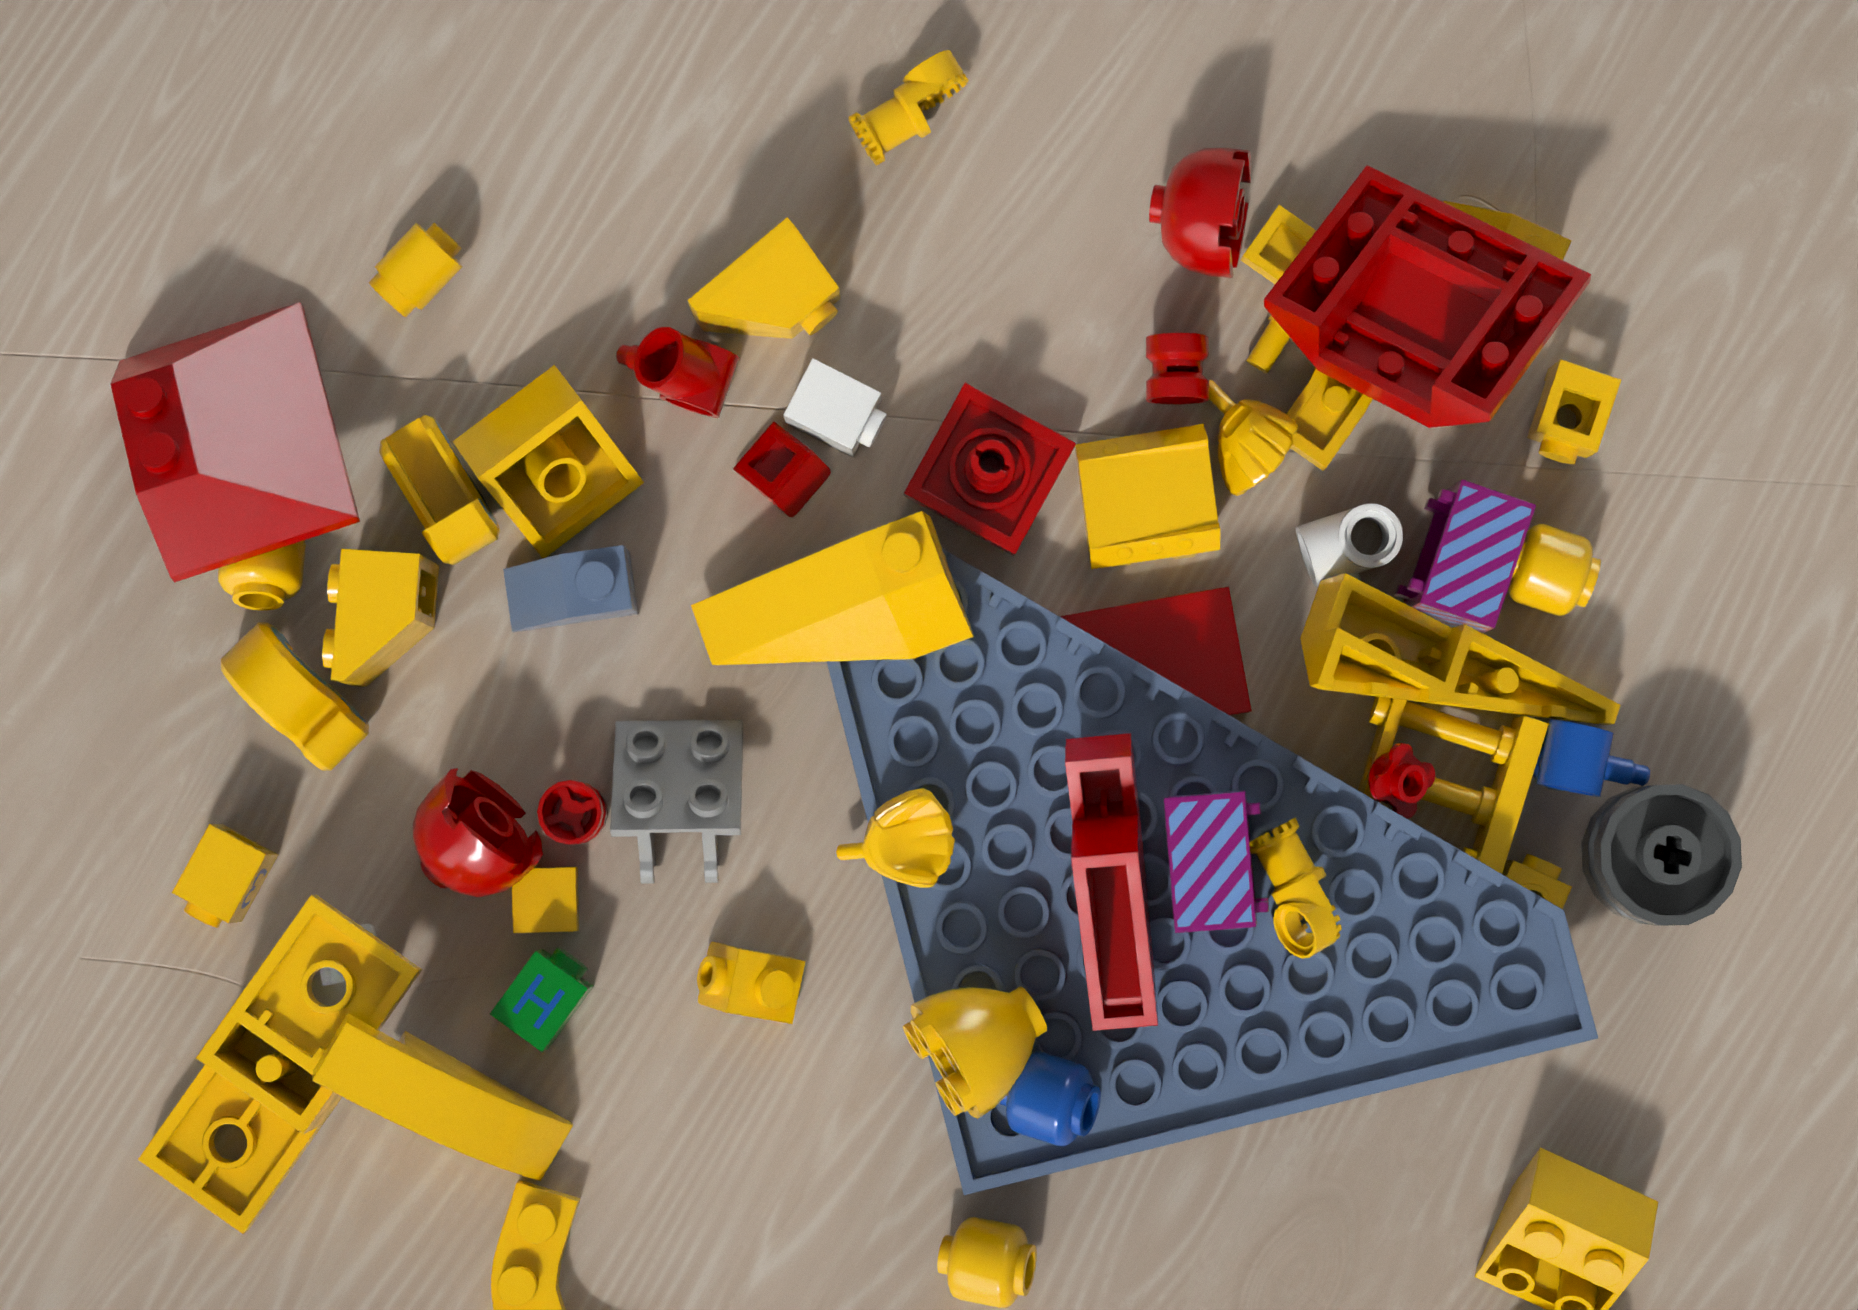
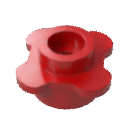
[1368,743,1435,819]

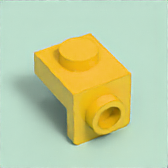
[697,941,806,1024]

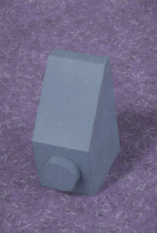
[503,545,639,633]

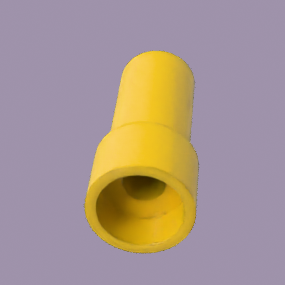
[1246,315,1290,373]

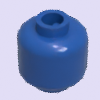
[1000,1052,1101,1146]

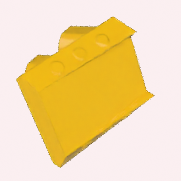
[1075,424,1220,569]

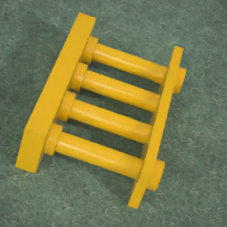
[1358,696,1549,874]

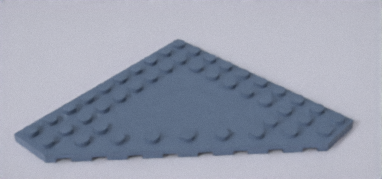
[827,548,1598,1195]

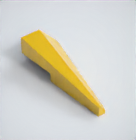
[1300,573,1621,725]

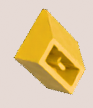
[322,549,439,687]
[1474,1147,1658,1310]

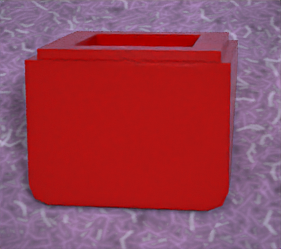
[733,421,831,517]

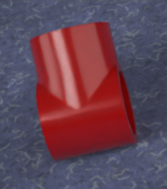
[616,327,740,418]

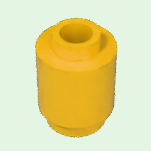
[368,222,463,317]

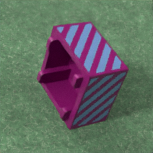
[1395,479,1536,633]
[1164,790,1269,933]

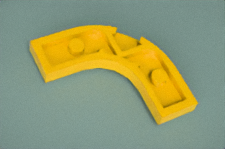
[1240,205,1372,471]
[491,1180,581,1310]

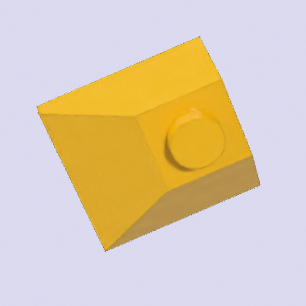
[687,217,841,339]

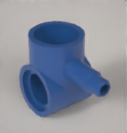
[1533,720,1650,797]

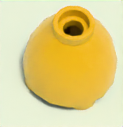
[902,986,1047,1119]

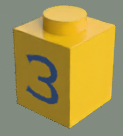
[172,824,279,928]

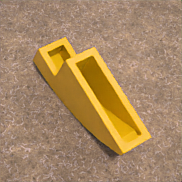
[312,1013,573,1181]

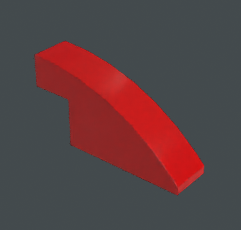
[1065,733,1158,1031]

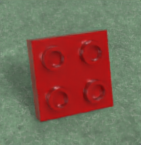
[903,382,1076,556]

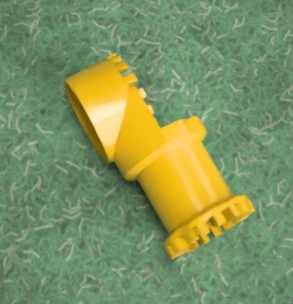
[848,50,969,166]
[1249,818,1342,959]

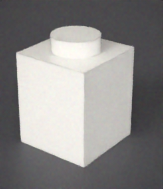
[783,358,887,457]

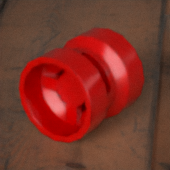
[1146,333,1209,405]
[537,780,608,845]

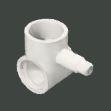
[1296,504,1403,587]

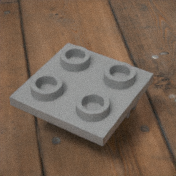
[610,720,743,884]

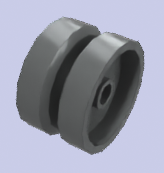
[1581,784,1742,926]

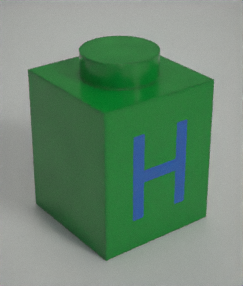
[490,947,594,1052]

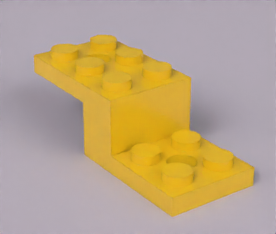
[138,894,423,1234]

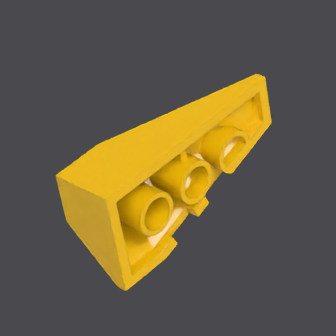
[691,511,974,665]

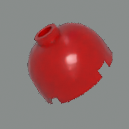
[1149,148,1252,278]
[413,768,543,897]

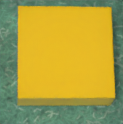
[512,867,579,933]

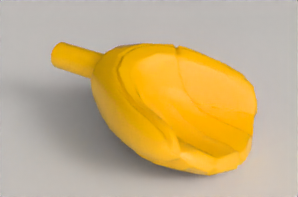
[1209,380,1298,496]
[836,788,955,888]

